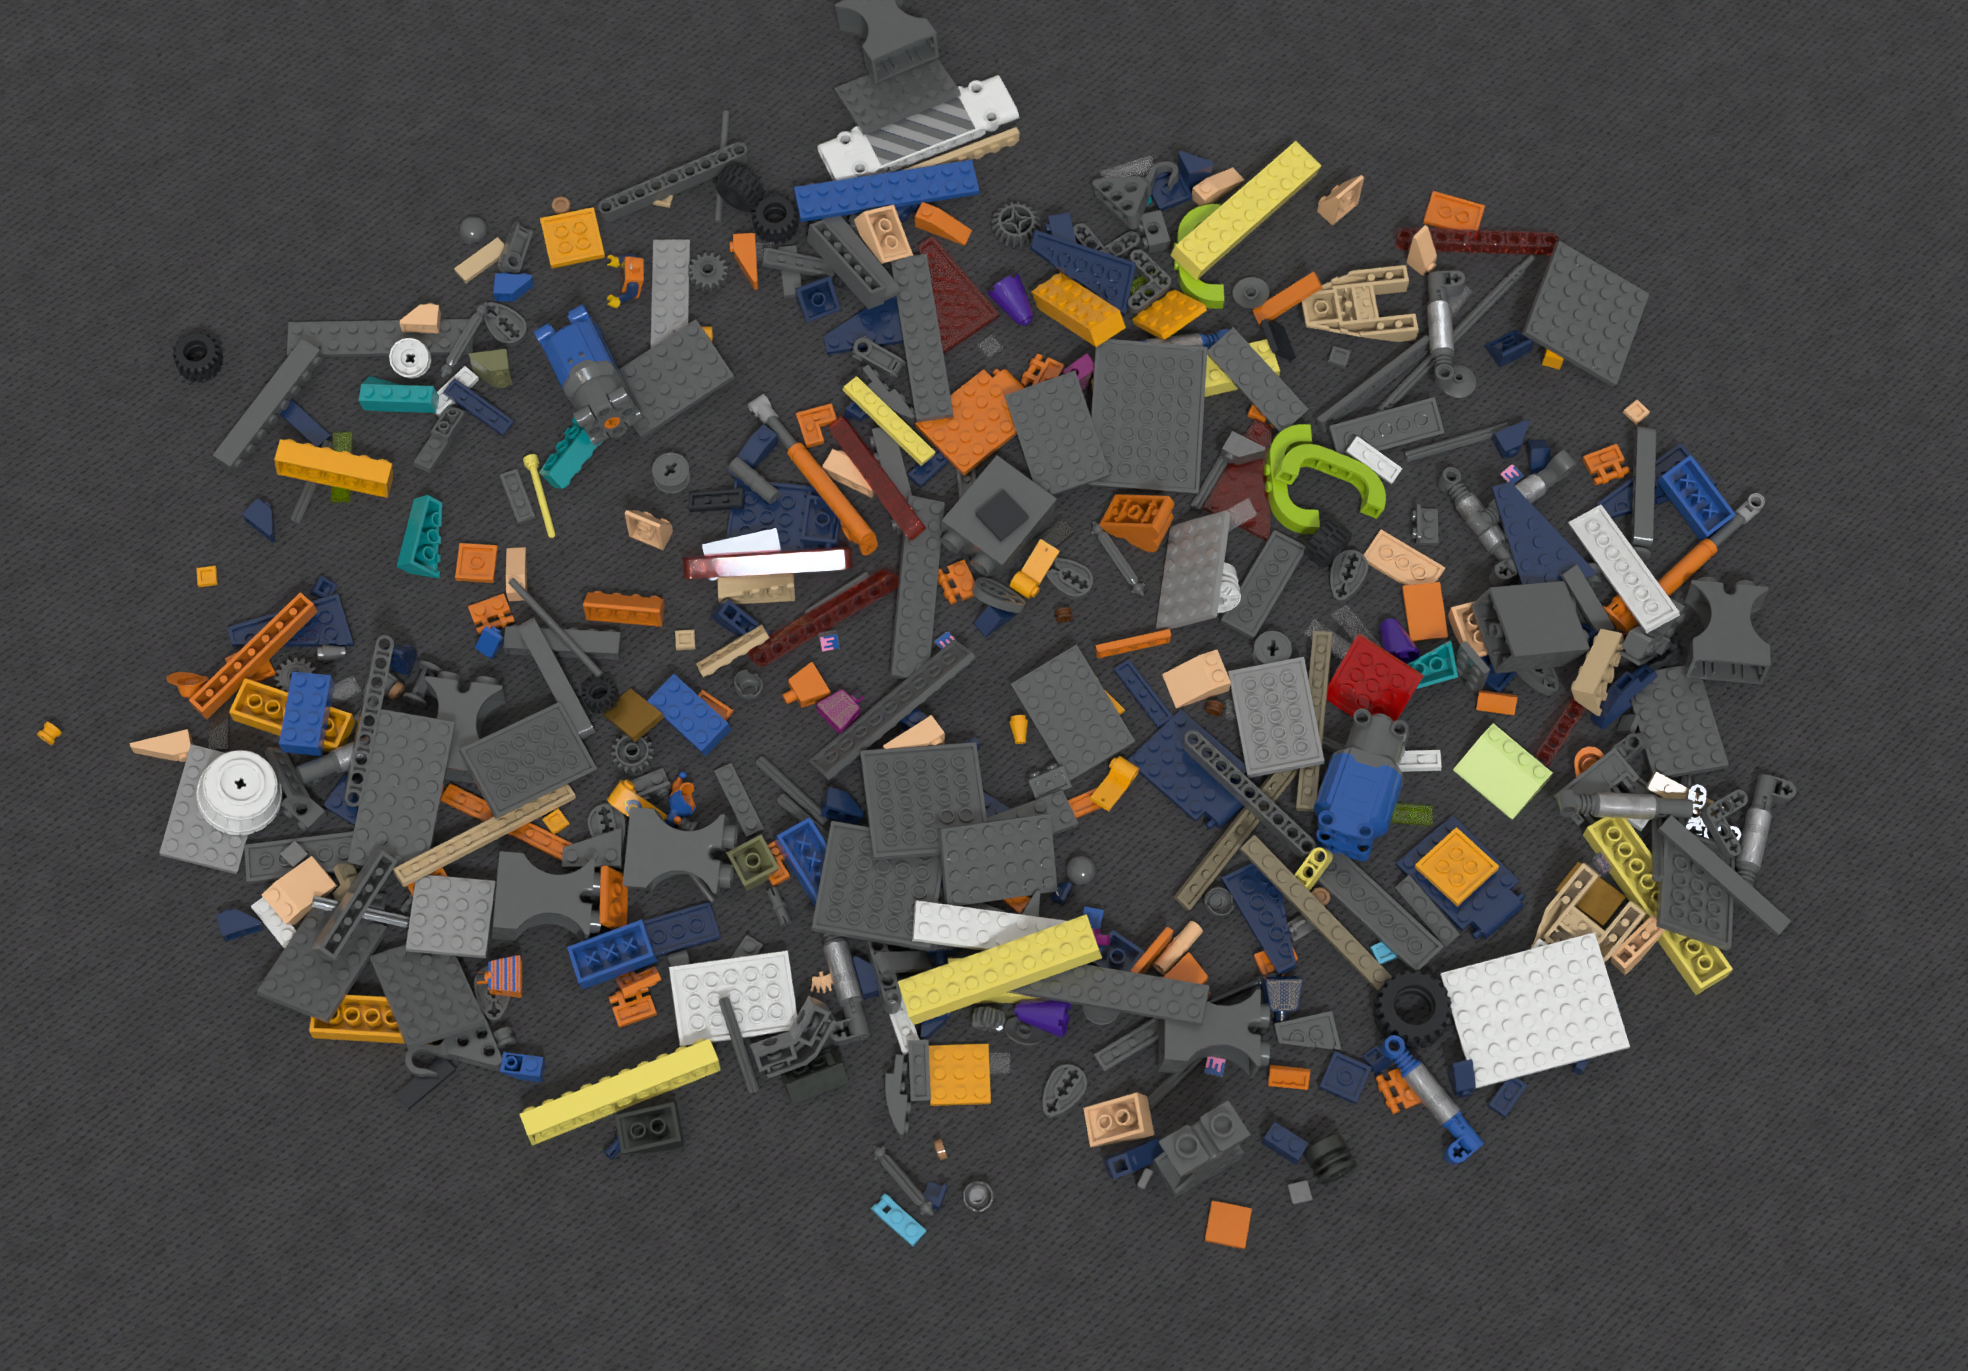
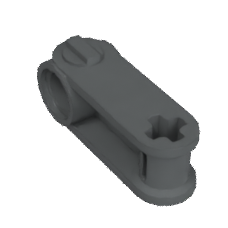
[498,221,533,274]
[851,336,907,379]

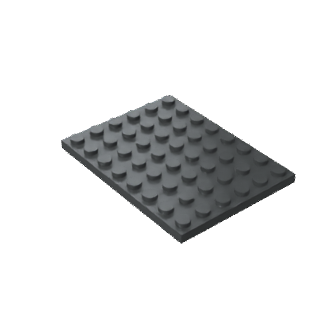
[1086,339,1208,495]

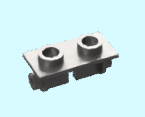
[1287,914,1316,942]

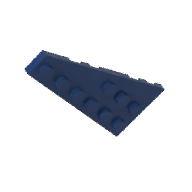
[1030,230,1136,316]
[1595,443,1717,519]
[227,593,354,647]
[1221,863,1296,976]

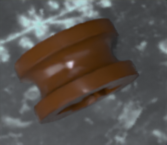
[1055,607,1073,623]
[1205,700,1224,717]

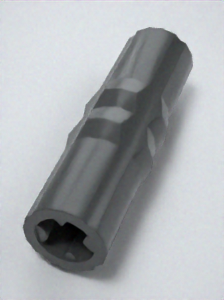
[728,457,780,504]

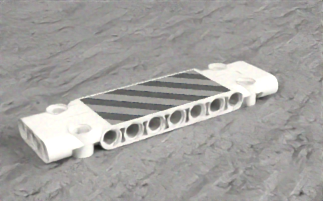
[817,75,1019,181]

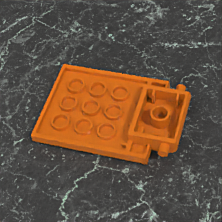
[915,369,1025,476]

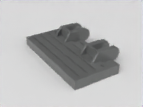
[1554,747,1640,827]

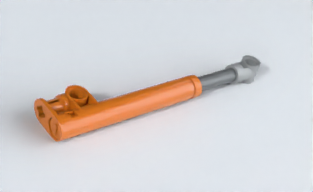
[747,394,878,556]
[1603,493,1765,636]

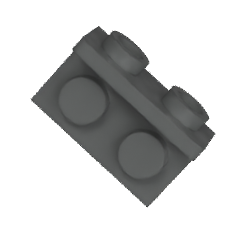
[1411,504,1438,546]
[1025,763,1072,800]
[631,768,672,802]

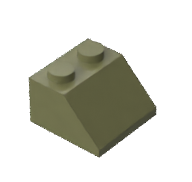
[469,349,513,388]
[727,835,780,892]

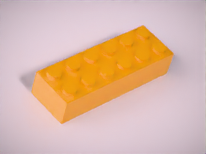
[1031,272,1126,347]
[274,439,393,498]
[229,678,356,752]
[309,995,433,1045]

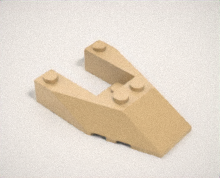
[1302,265,1418,342]
[1531,863,1647,962]

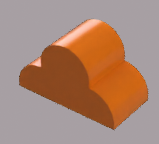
[1099,495,1175,552]

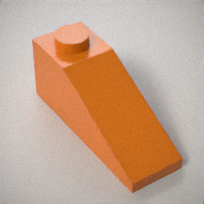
[915,202,972,246]
[730,233,758,290]

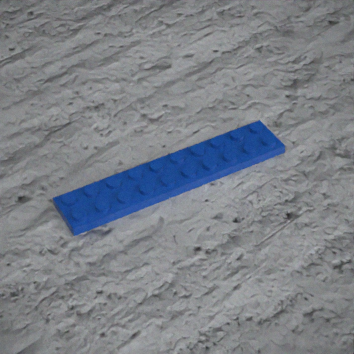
[794,160,979,222]

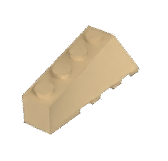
[717,572,795,604]
[1571,629,1624,716]

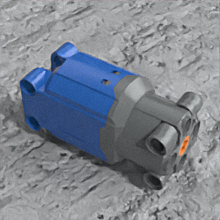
[534,304,644,446]
[1313,709,1409,861]

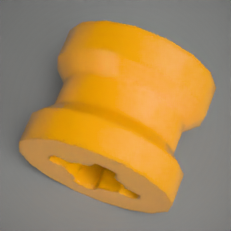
[37,721,62,745]

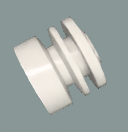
[389,338,431,378]
[1217,562,1241,613]

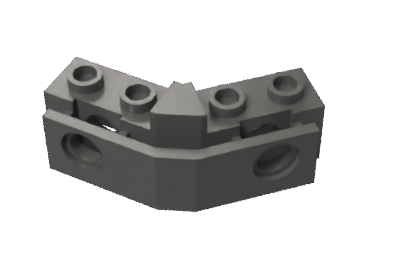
[1620,597,1686,666]
[750,996,836,1078]

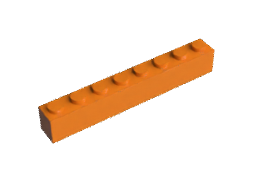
[189,592,318,719]

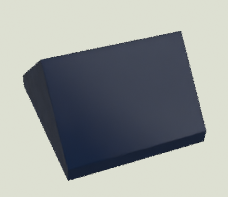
[1177,150,1214,190]
[795,276,841,323]
[1484,330,1534,368]

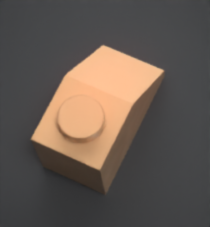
[400,303,441,333]

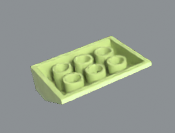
[1453,723,1552,820]

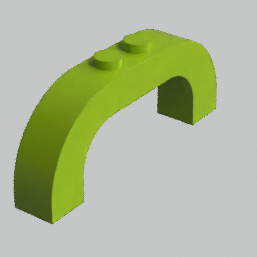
[1173,204,1224,309]
[1264,424,1320,534]
[1274,444,1386,519]

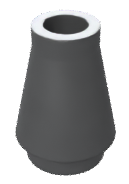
[317,644,345,663]

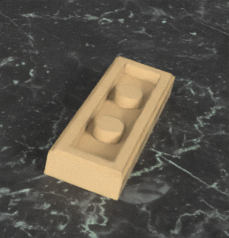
[454,237,504,283]

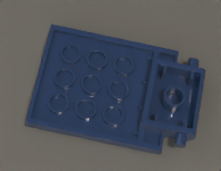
[726,478,841,559]
[1128,710,1256,829]
[1396,815,1525,940]

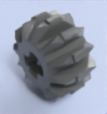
[971,1007,1005,1033]

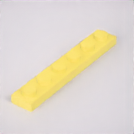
[843,376,935,466]

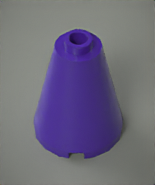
[988,273,1034,326]
[1380,618,1421,664]
[1015,999,1071,1038]

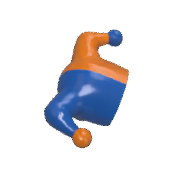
[666,771,696,827]

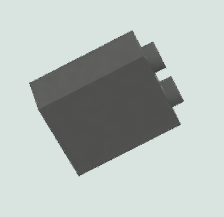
[940,455,1057,578]
[1471,581,1590,673]

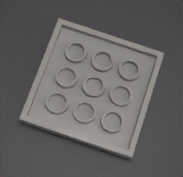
[406,875,496,958]

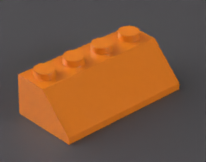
[583,591,665,627]

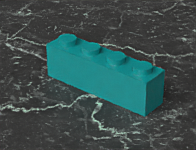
[358,376,439,413]
[539,417,602,489]
[396,495,442,578]
[1407,641,1458,689]

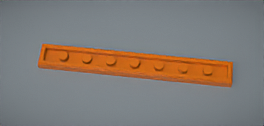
[441,783,572,861]

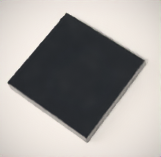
[1261,319,1296,360]
[975,490,1029,542]

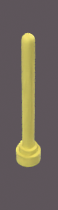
[523,454,556,538]

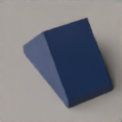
[1527,440,1550,475]
[974,605,1015,638]

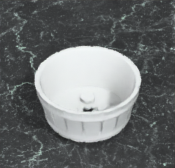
[196,750,282,835]

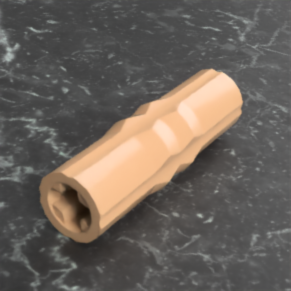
[1153,921,1203,975]

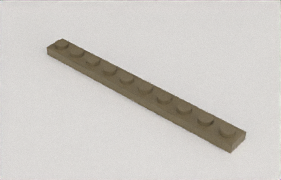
[1296,631,1333,812]
[1174,768,1300,910]
[1240,835,1392,991]

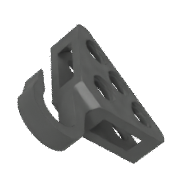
[1093,161,1179,229]
[405,998,502,1077]

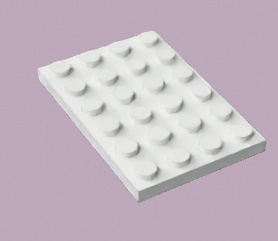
[669,951,797,1047]

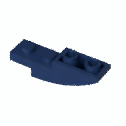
[1591,664,1658,729]

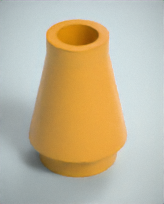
[1009,715,1028,744]

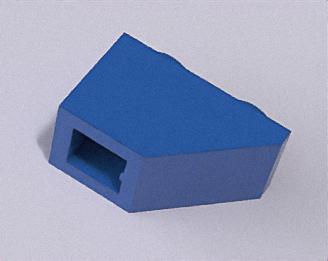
[493,272,534,302]
[475,626,504,660]
[500,1052,545,1082]

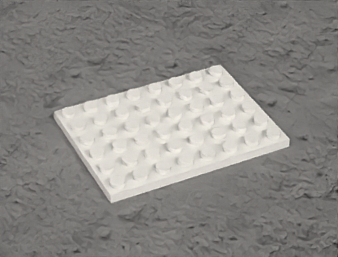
[1440,932,1630,1089]

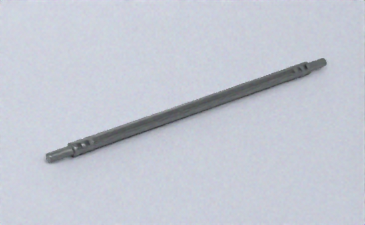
[1374,255,1535,414]

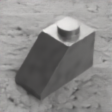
[1221,431,1266,465]

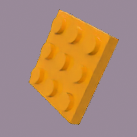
[540,207,605,269]
[1132,289,1207,340]
[1415,827,1499,907]
[929,1044,991,1106]

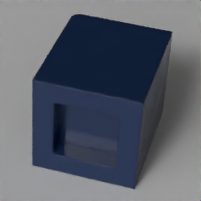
[844,400,870,422]
[923,1182,948,1211]

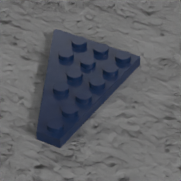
[824,296,904,355]
[1491,482,1596,585]

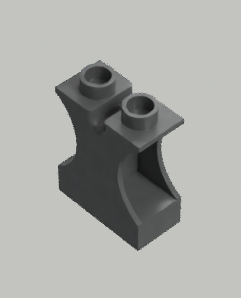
[835,0,939,84]
[1684,577,1771,685]
[425,671,507,783]
[623,807,738,897]
[491,851,601,942]
[1158,989,1270,1079]
[1153,1100,1250,1199]

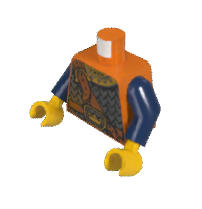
[607,254,644,308]

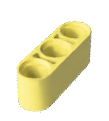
[1294,848,1332,891]

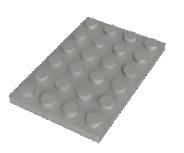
[1156,510,1231,631]
[1228,657,1325,778]
[159,744,248,874]

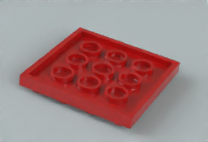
[1327,634,1424,722]

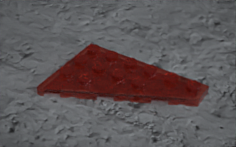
[918,236,999,354]
[1203,418,1272,541]

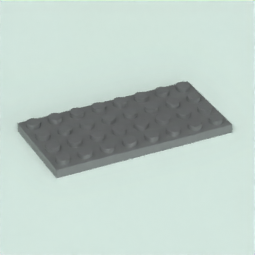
[348,709,456,871]

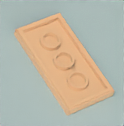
[1364,530,1445,585]

